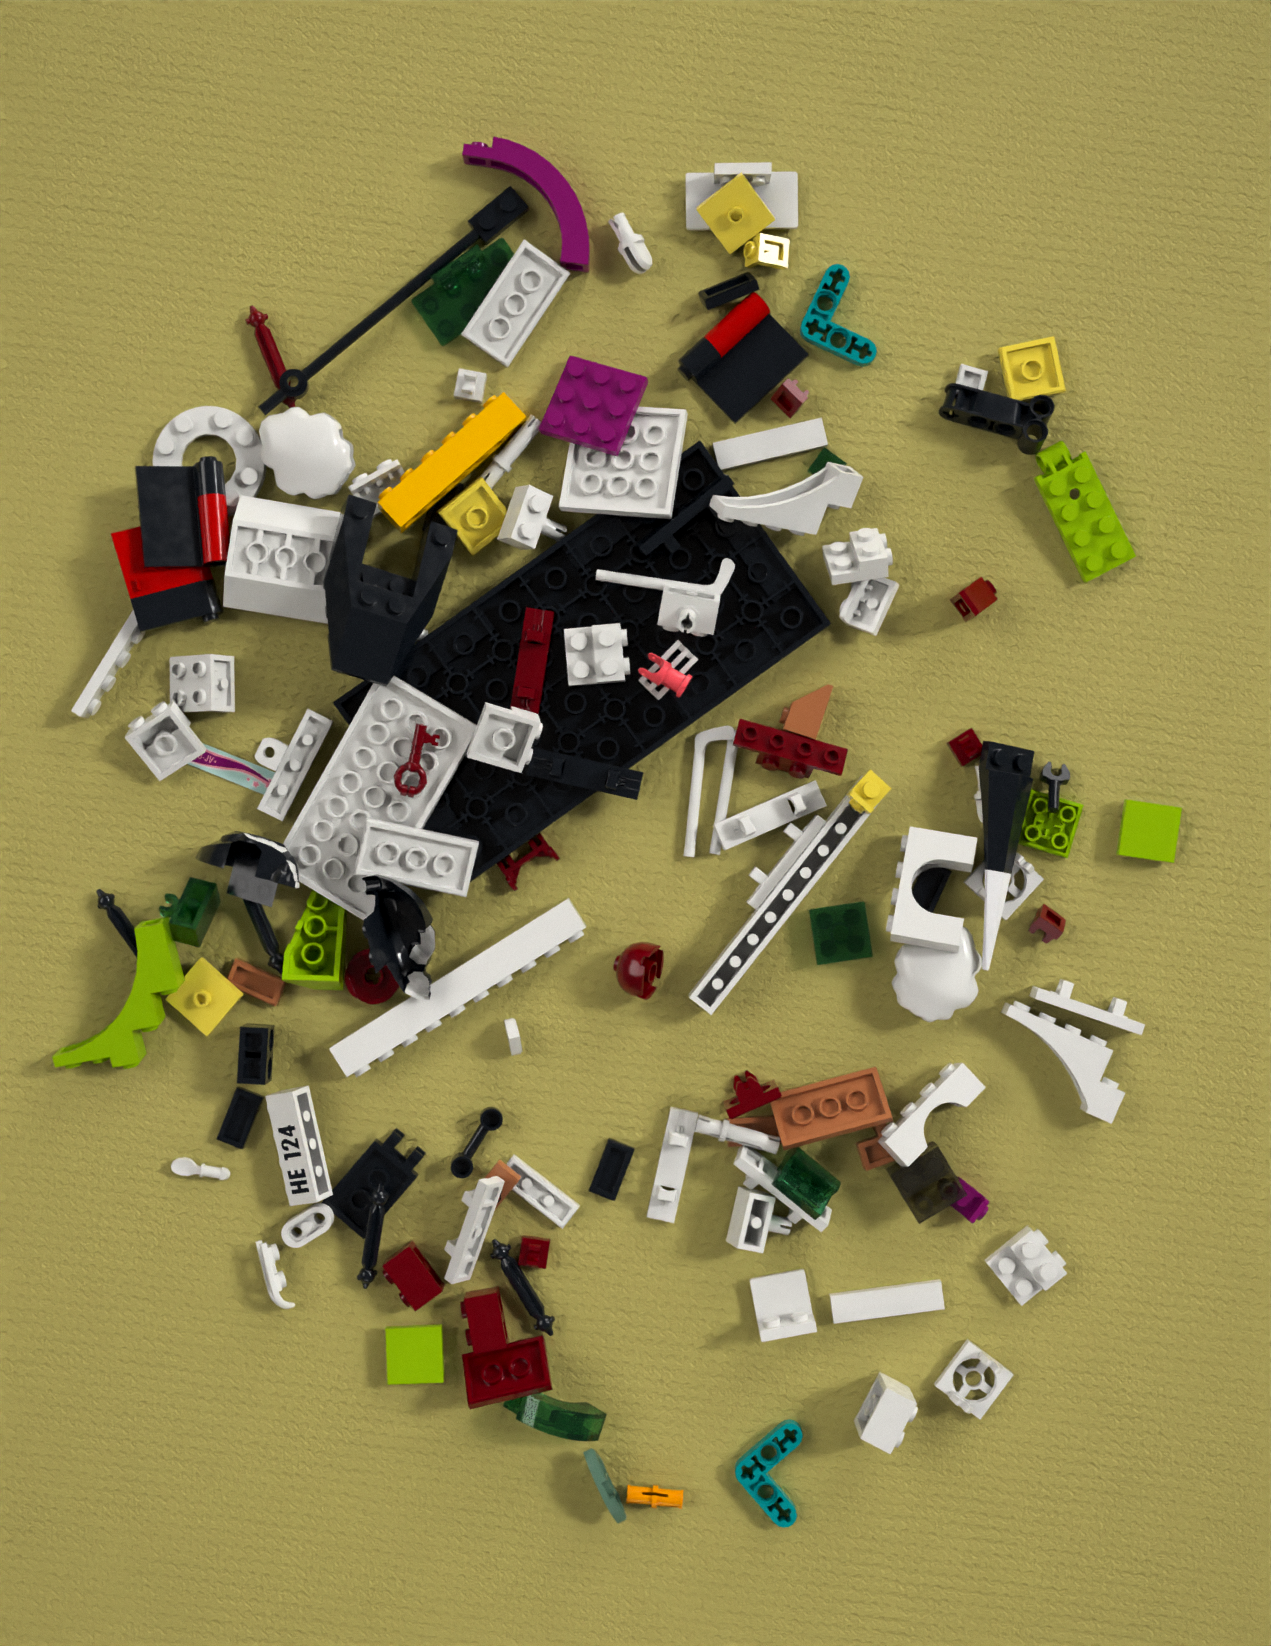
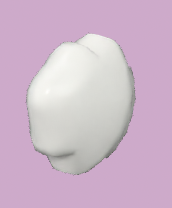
[259,407,356,499]
[892,927,982,1023]

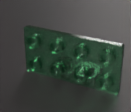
[411,238,514,346]

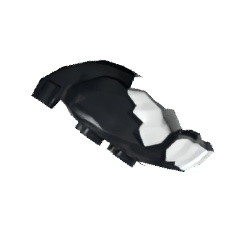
[196,831,299,907]
[362,874,435,1000]

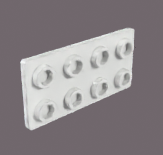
[686,162,798,231]

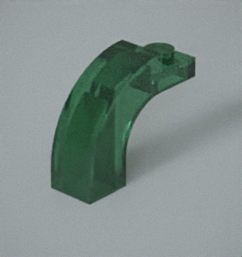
[503,1393,607,1441]

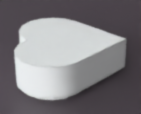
[504,1018,522,1056]

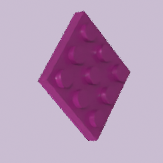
[539,355,648,457]

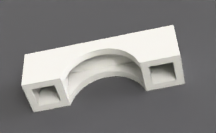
[878,1063,986,1167]

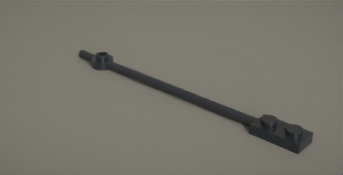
[258,186,529,416]

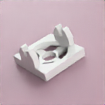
[964,852,1044,920]
[934,1339,1013,1419]

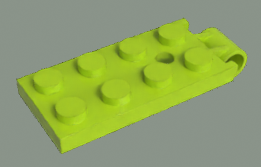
[1034,441,1136,583]

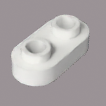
[281,1203,334,1248]

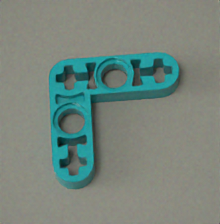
[800,264,877,367]
[735,1419,803,1528]

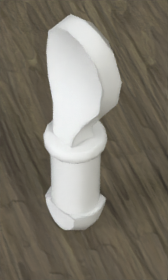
[171,1157,230,1180]

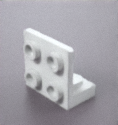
[170,654,235,713]
[750,1269,817,1342]

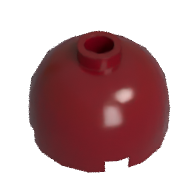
[613,942,664,1000]

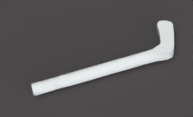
[596,558,735,595]
[683,725,736,857]
[709,730,738,855]

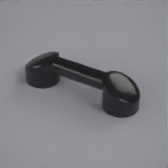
[451,1107,503,1178]

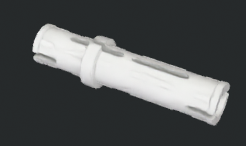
[477,414,541,489]
[694,1114,780,1155]

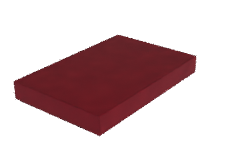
[462,1335,553,1410]

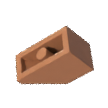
[779,684,833,740]

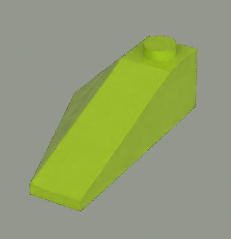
[282,889,347,991]

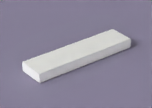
[712,418,828,471]
[829,1279,945,1324]

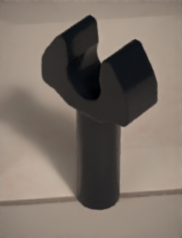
[1040,762,1070,813]

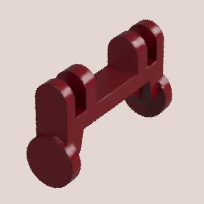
[497,833,560,891]

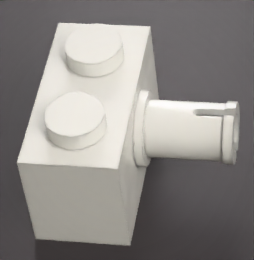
[497,485,567,550]
[657,585,720,637]
[726,1186,792,1253]

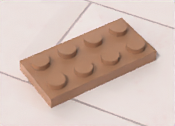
[770,1067,893,1150]

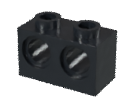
[237,1023,275,1085]

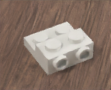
[822,528,893,585]
[564,623,630,686]
[125,701,207,781]
[467,702,543,773]
[985,1225,1067,1306]

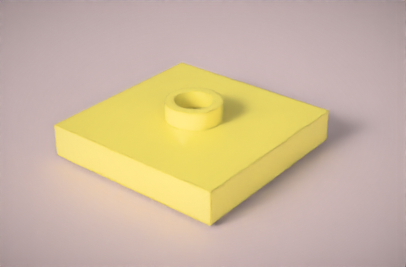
[696,172,775,254]
[998,336,1066,402]
[437,476,507,556]
[165,957,244,1036]

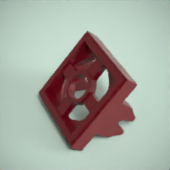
[723,1070,782,1120]

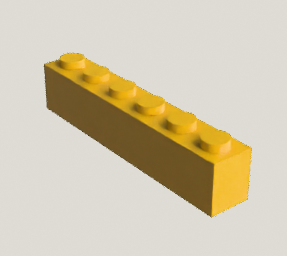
[378,392,527,534]

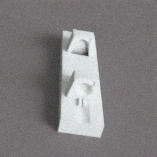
[713,780,827,850]
[746,815,826,910]
[1029,979,1145,1035]
[647,1107,698,1223]
[734,1145,832,1232]
[444,1176,505,1284]

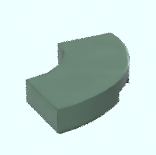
[583,1448,627,1524]

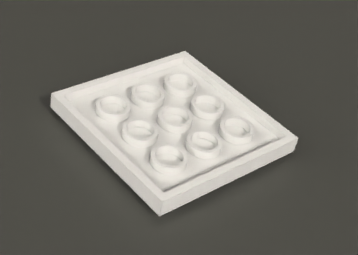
[559,407,688,519]

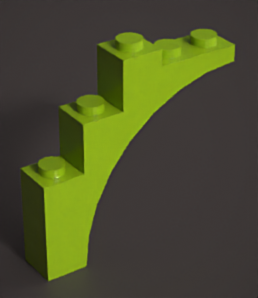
[52,916,185,1069]

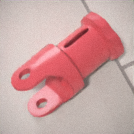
[638,653,692,698]

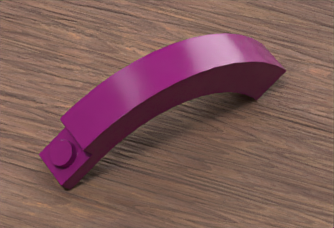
[462,136,590,273]

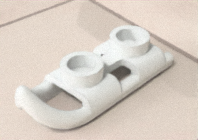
[255,1240,295,1309]

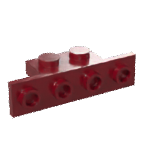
[732,719,848,779]

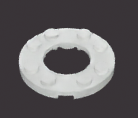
[153,406,266,517]

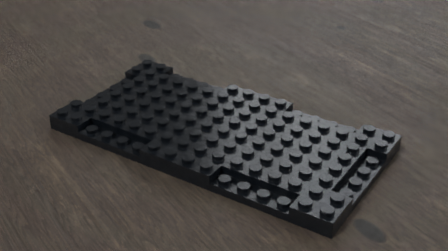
[333,441,831,882]

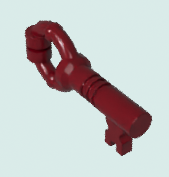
[393,723,440,798]

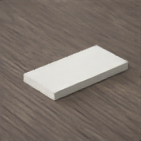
[461,240,570,368]
[354,817,479,897]

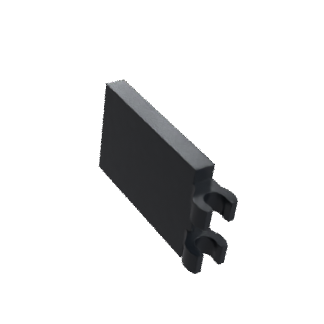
[322,1128,426,1239]

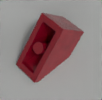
[950,577,998,622]

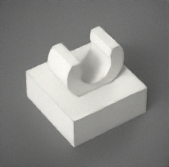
[454,368,487,403]

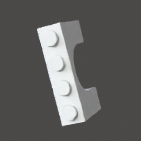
[886,827,977,953]

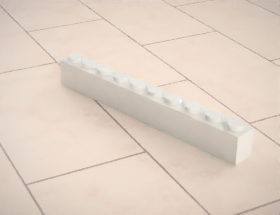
[688,775,879,1015]
[329,898,586,1077]

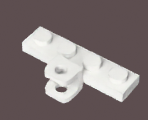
[255,709,333,821]

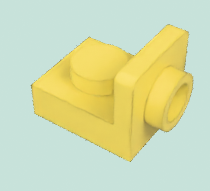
[743,233,789,270]
[847,769,892,814]

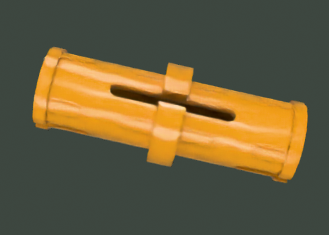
[626,1485,683,1509]

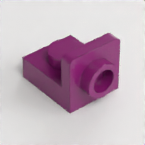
[942,1176,989,1224]

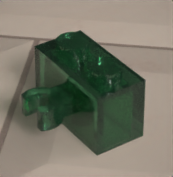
[159,877,221,948]

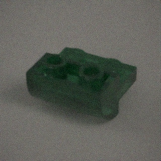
[771,1147,841,1220]

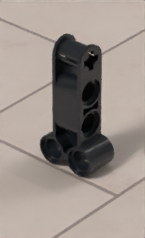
[939,383,1055,455]

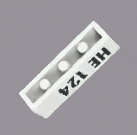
[265,1086,333,1206]

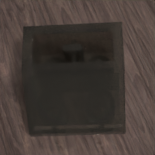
[885,1141,967,1224]

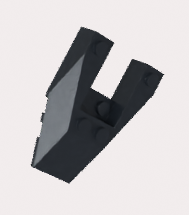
[323,494,458,686]

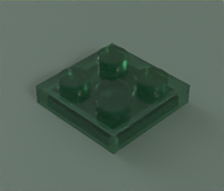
[808,901,873,965]

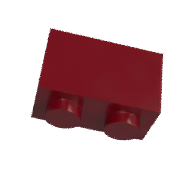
[382,1240,445,1311]
[460,1286,509,1354]

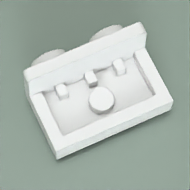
[348,459,405,518]
[839,578,899,636]

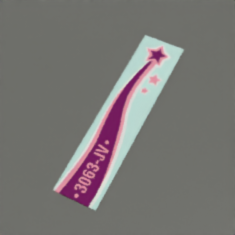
[188,743,275,795]

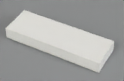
[506,1154,580,1229]

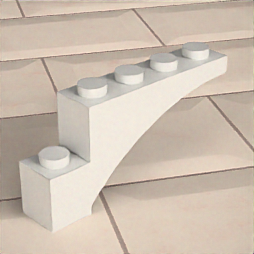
[709,462,863,536]
[1001,1001,1125,1124]

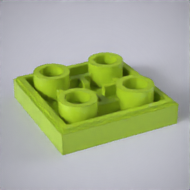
[1018,789,1084,858]
[1116,799,1182,863]
[385,1324,444,1385]

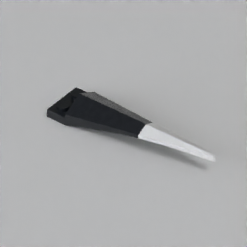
[979,741,1034,971]

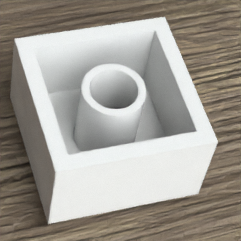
[854,1372,918,1454]

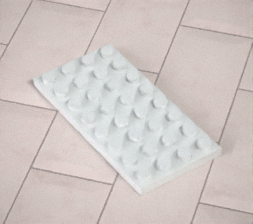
[283,676,477,920]

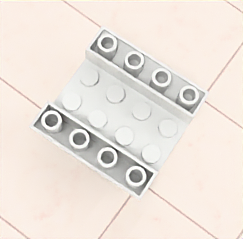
[223,495,341,624]

